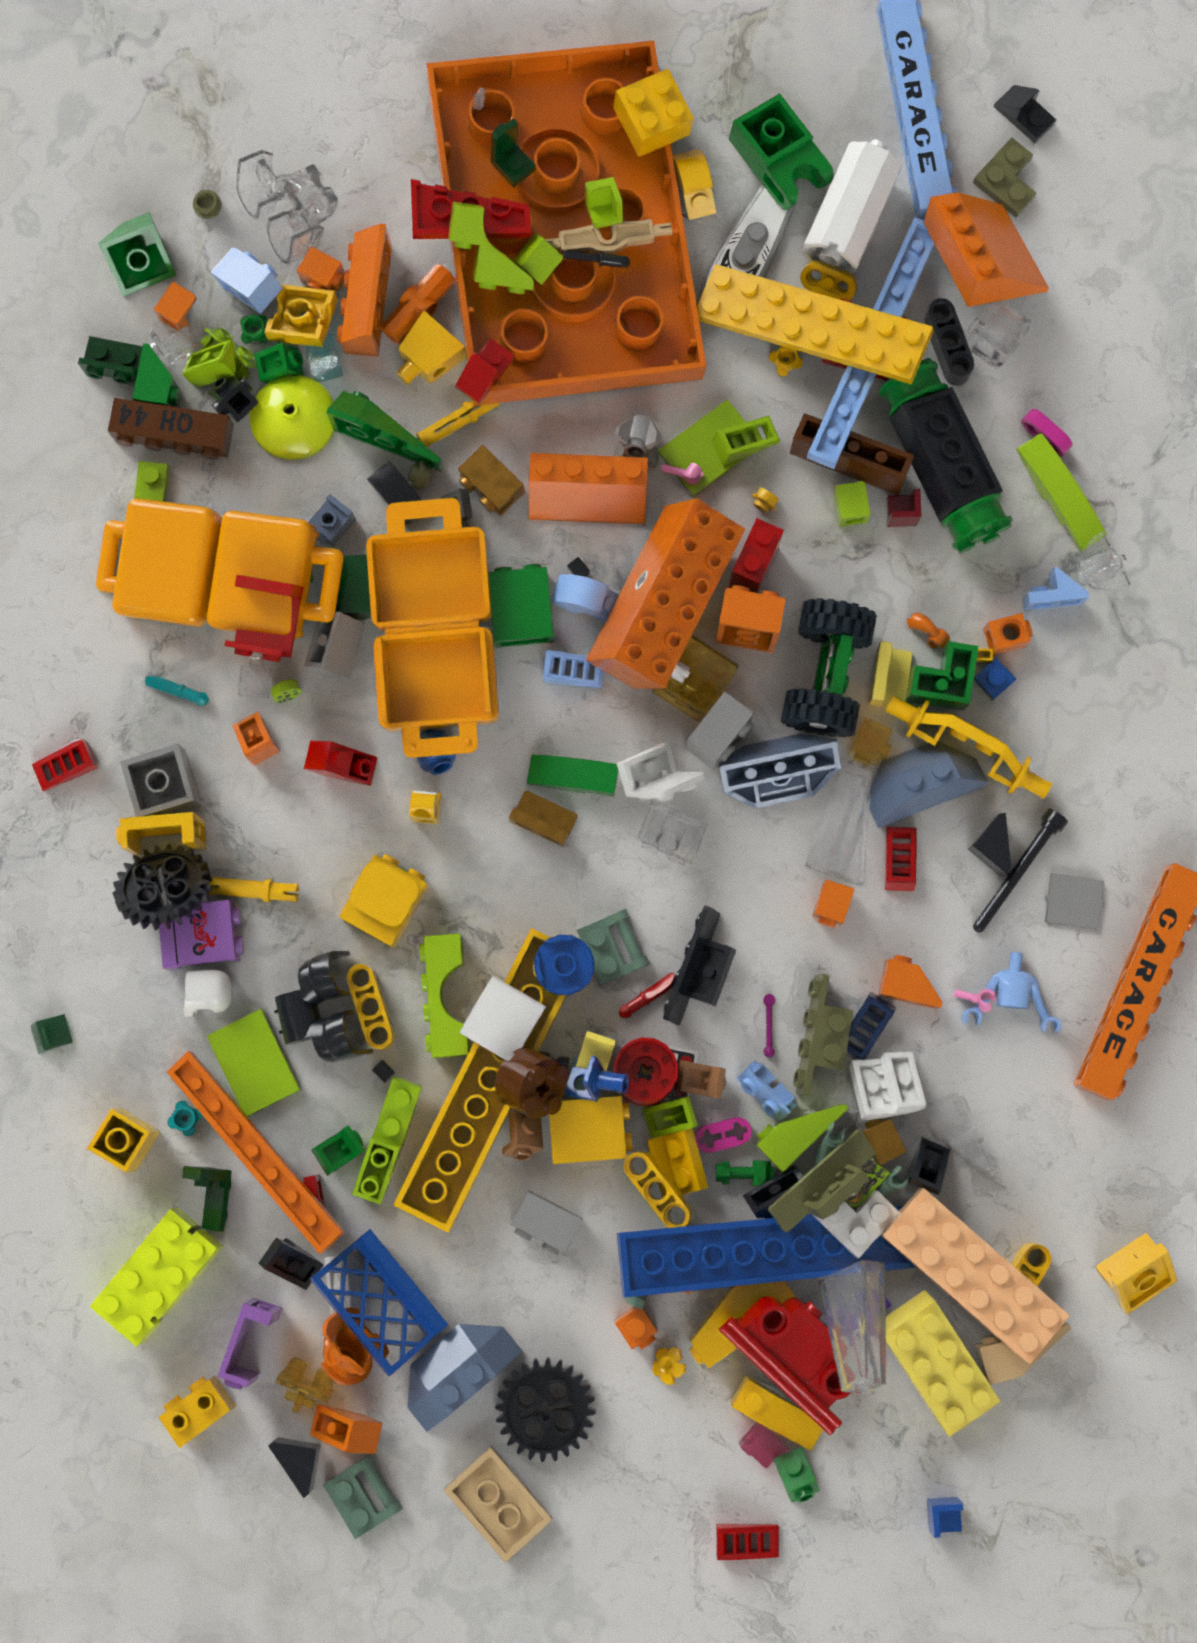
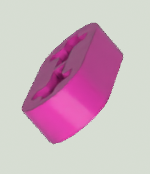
[1021,409,1073,457]
[695,1117,752,1153]

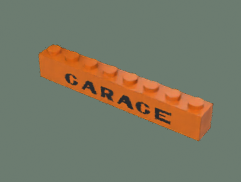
[1074,863,1197,1100]

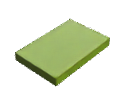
[658,399,755,498]
[207,1009,301,1117]

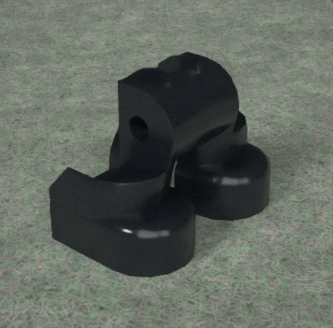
[274,951,373,1062]

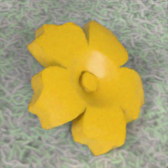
[652,1347,687,1386]

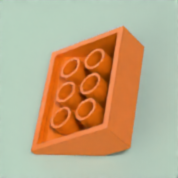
[923,192,1049,307]

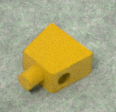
[396,311,466,385]

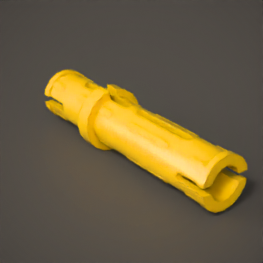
[416,401,499,447]
[207,876,300,903]

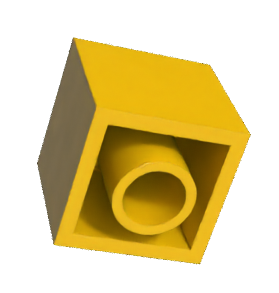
[87,1108,160,1172]

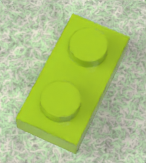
[134,461,170,502]

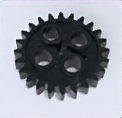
[112,844,213,930]
[495,1357,596,1462]

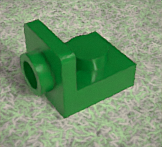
[254,342,304,383]

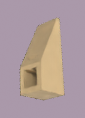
[974,1322,1071,1385]

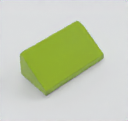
[182,340,236,388]

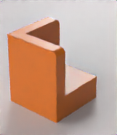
[153,282,197,335]

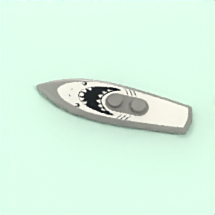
[697,184,799,345]

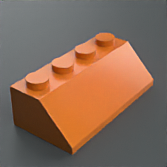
[337,223,392,357]
[529,453,648,525]

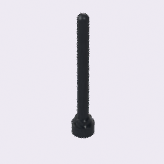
[973,808,1068,933]

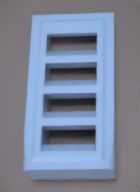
[543,650,604,689]

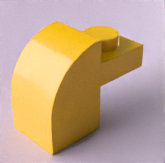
[673,148,716,220]

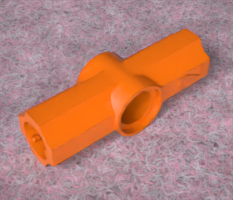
[380,264,456,345]

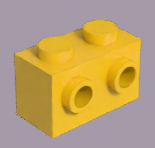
[158,1376,236,1448]

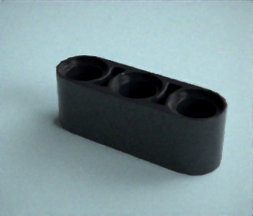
[924,298,975,386]

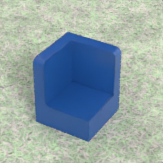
[927,1497,964,1538]

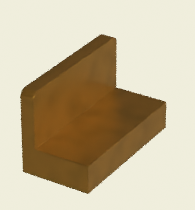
[509,790,578,847]

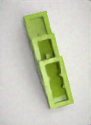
[1016,433,1107,551]

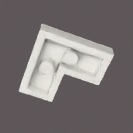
[813,1190,900,1258]

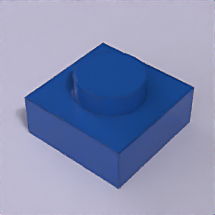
[974,658,1016,701]

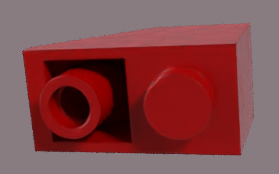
[303,740,378,786]

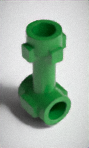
[715,1160,773,1186]

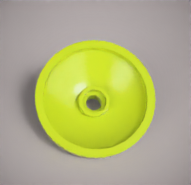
[249,375,334,460]

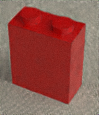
[729,518,784,593]

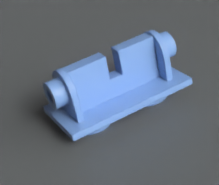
[736,1060,797,1122]

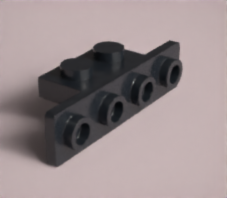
[663,906,736,1026]

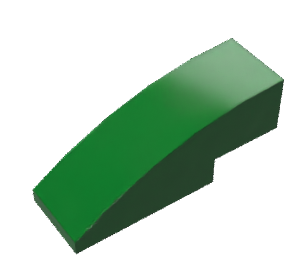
[527,754,619,797]

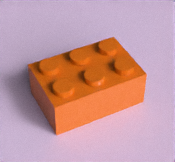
[715,585,786,653]

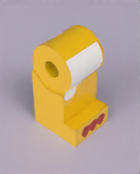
[409,790,442,824]

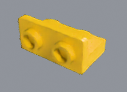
[647,1128,709,1198]

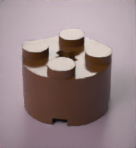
[495,1047,569,1119]

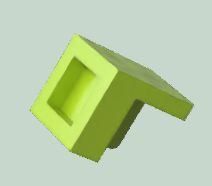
[585,177,623,228]
[513,233,563,285]
[833,481,871,527]

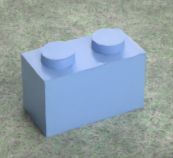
[211,247,283,314]

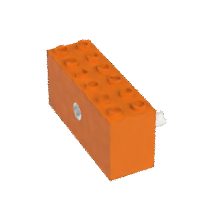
[586,498,745,689]

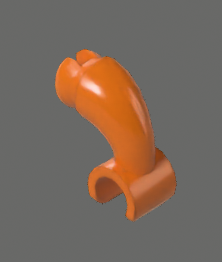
[907,613,950,649]

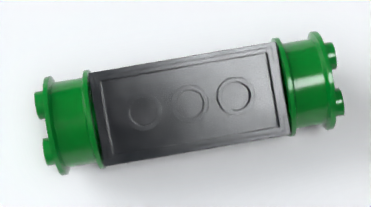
[878,358,1013,554]

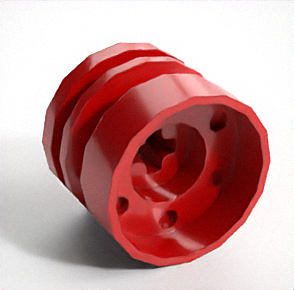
[614,1037,678,1106]

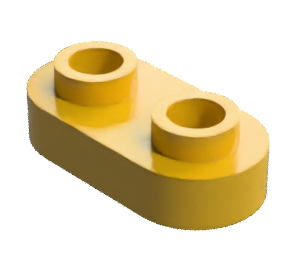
[800,260,858,301]

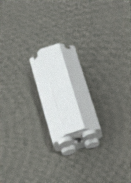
[802,140,904,276]

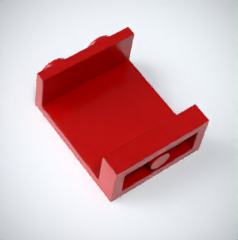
[224,574,304,662]

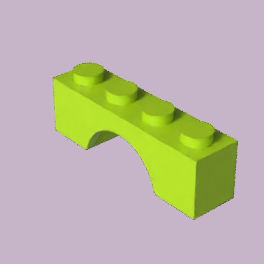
[419,933,470,1058]

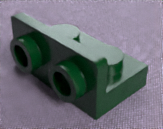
[78,336,143,385]

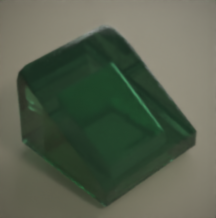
[31,1014,73,1054]

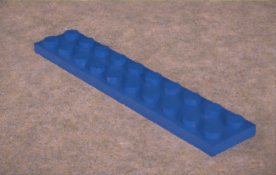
[617,1205,917,1297]

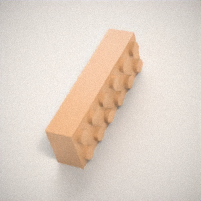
[880,1188,1070,1364]

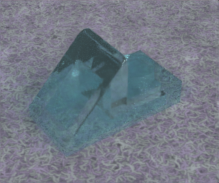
[305,333,343,383]

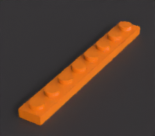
[167,1051,345,1254]

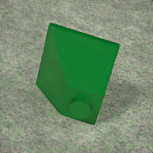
[98,212,176,297]

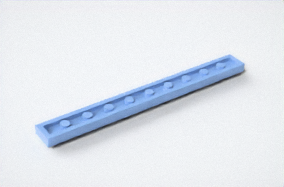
[807,217,934,469]

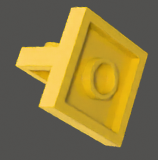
[1095,1233,1178,1315]

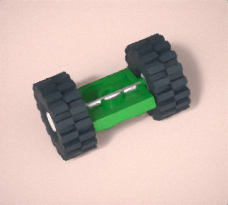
[781,598,877,737]

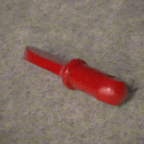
[619,973,675,1018]

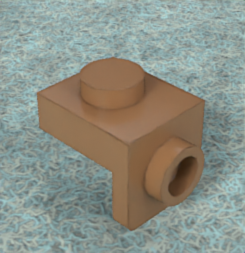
[675,1060,726,1099]
[502,1110,543,1161]

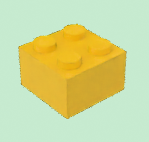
[613,69,694,157]

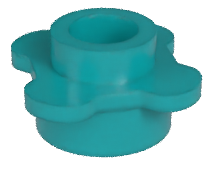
[167,1101,203,1136]

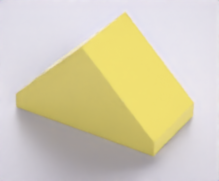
[576,1031,616,1071]

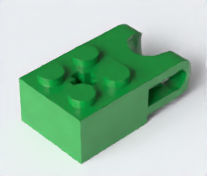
[728,93,834,210]

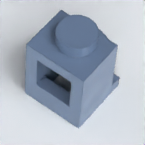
[309,494,356,546]

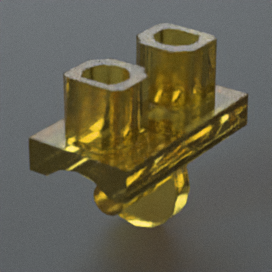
[275,1357,335,1414]

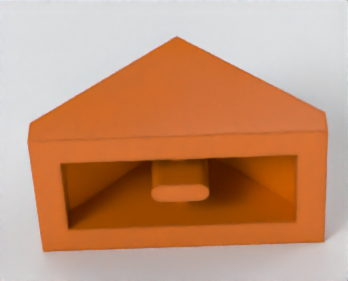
[232,712,280,766]

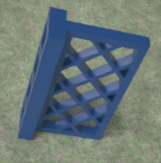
[310,1229,448,1377]

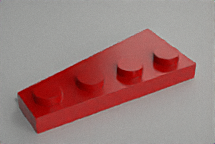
[411,179,531,239]

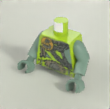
[815,1122,910,1209]

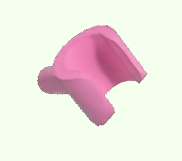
[661,463,704,485]
[954,989,996,1012]

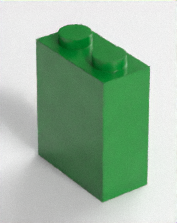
[489,564,554,648]

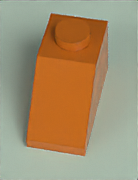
[878,955,942,1009]
[310,1404,383,1454]

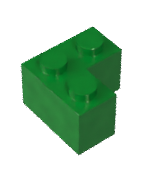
[906,641,979,711]

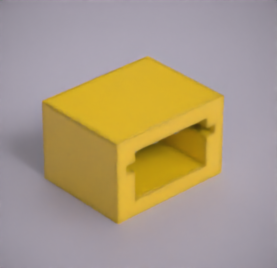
[976,648,993,663]

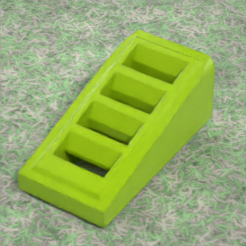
[712,415,780,465]

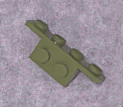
[793,974,853,1095]
[768,1130,876,1232]

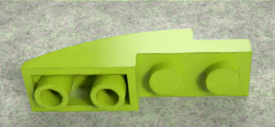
[352,1076,423,1205]

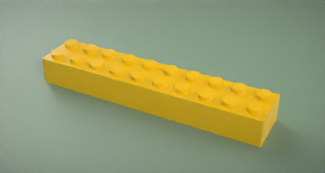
[393,928,567,1233]

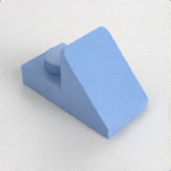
[1023,567,1089,611]

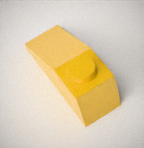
[730,1375,823,1451]

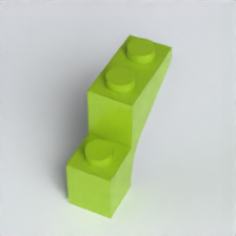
[448,201,534,294]

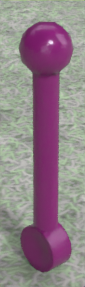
[763,994,775,1058]

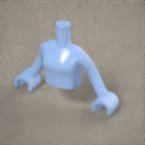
[961,952,1061,1034]

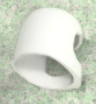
[184,970,233,1018]

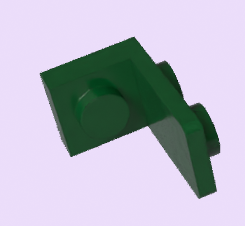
[491,119,536,188]
[182,1166,232,1232]

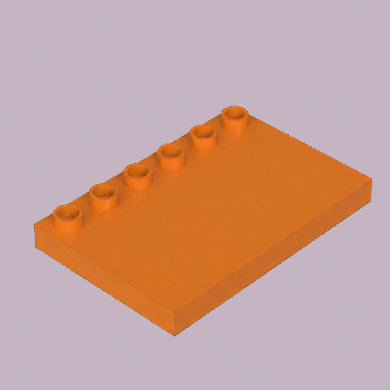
[427,41,707,406]

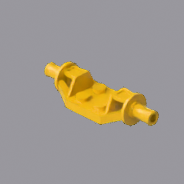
[885,695,1053,799]

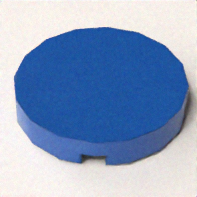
[534,934,595,996]

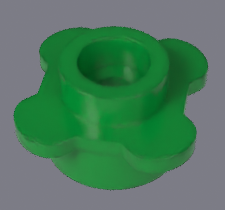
[240,315,268,344]

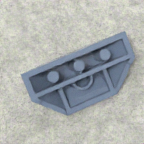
[718,733,841,808]
[866,741,989,828]
[407,1324,522,1432]

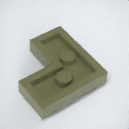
[973,137,1037,218]

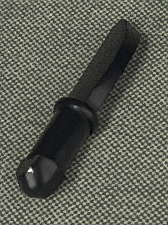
[563,251,630,268]

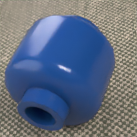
[416,729,456,775]

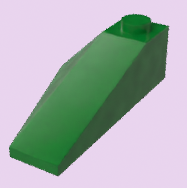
[326,391,443,472]

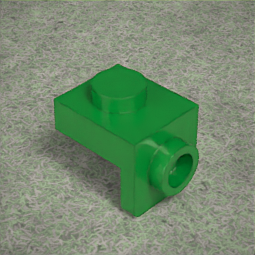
[311,1125,364,1176]
[773,1447,820,1503]

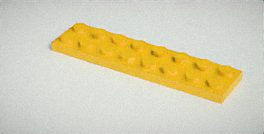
[697,264,933,385]

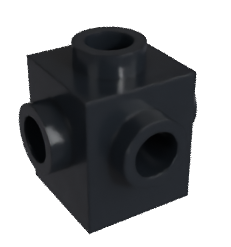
[208,376,259,422]

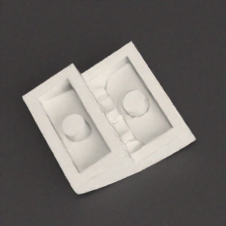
[459,975,546,1061]
[849,1052,927,1120]

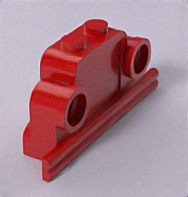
[719,1296,855,1435]

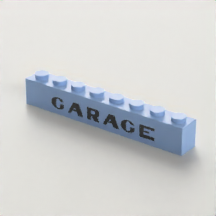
[877,0,957,220]

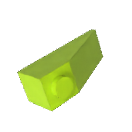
[755,1103,848,1172]

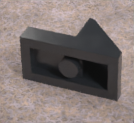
[994,85,1057,144]
[258,1237,324,1290]

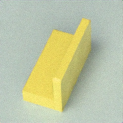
[869,641,912,707]

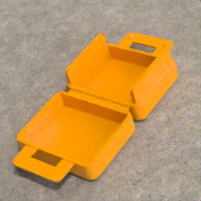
[96,498,344,640]
[366,498,500,758]

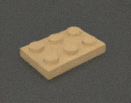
[444,1446,553,1563]

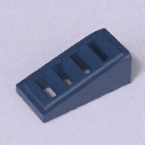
[847,992,896,1060]

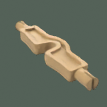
[545,219,672,255]

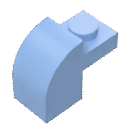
[550,574,619,623]

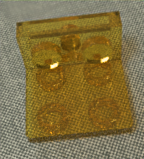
[652,635,739,723]

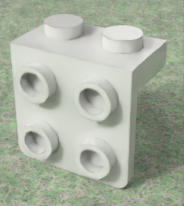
[617,743,705,802]

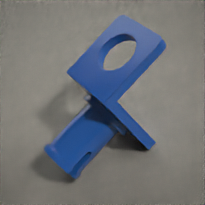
[564,1056,629,1102]

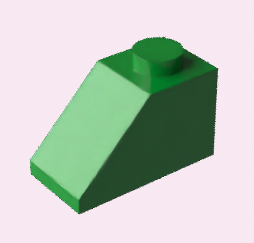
[132,343,181,407]

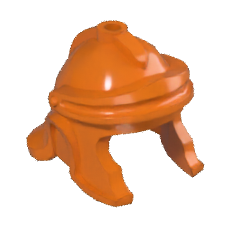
[321,1307,390,1385]

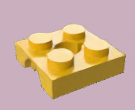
[264,284,338,347]

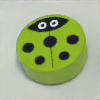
[270,679,302,703]

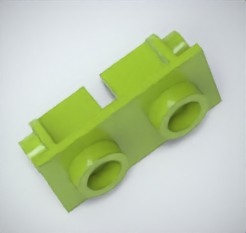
[200,327,257,380]

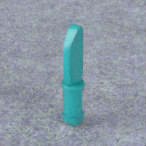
[145,676,209,706]

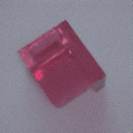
[738,1422,789,1468]

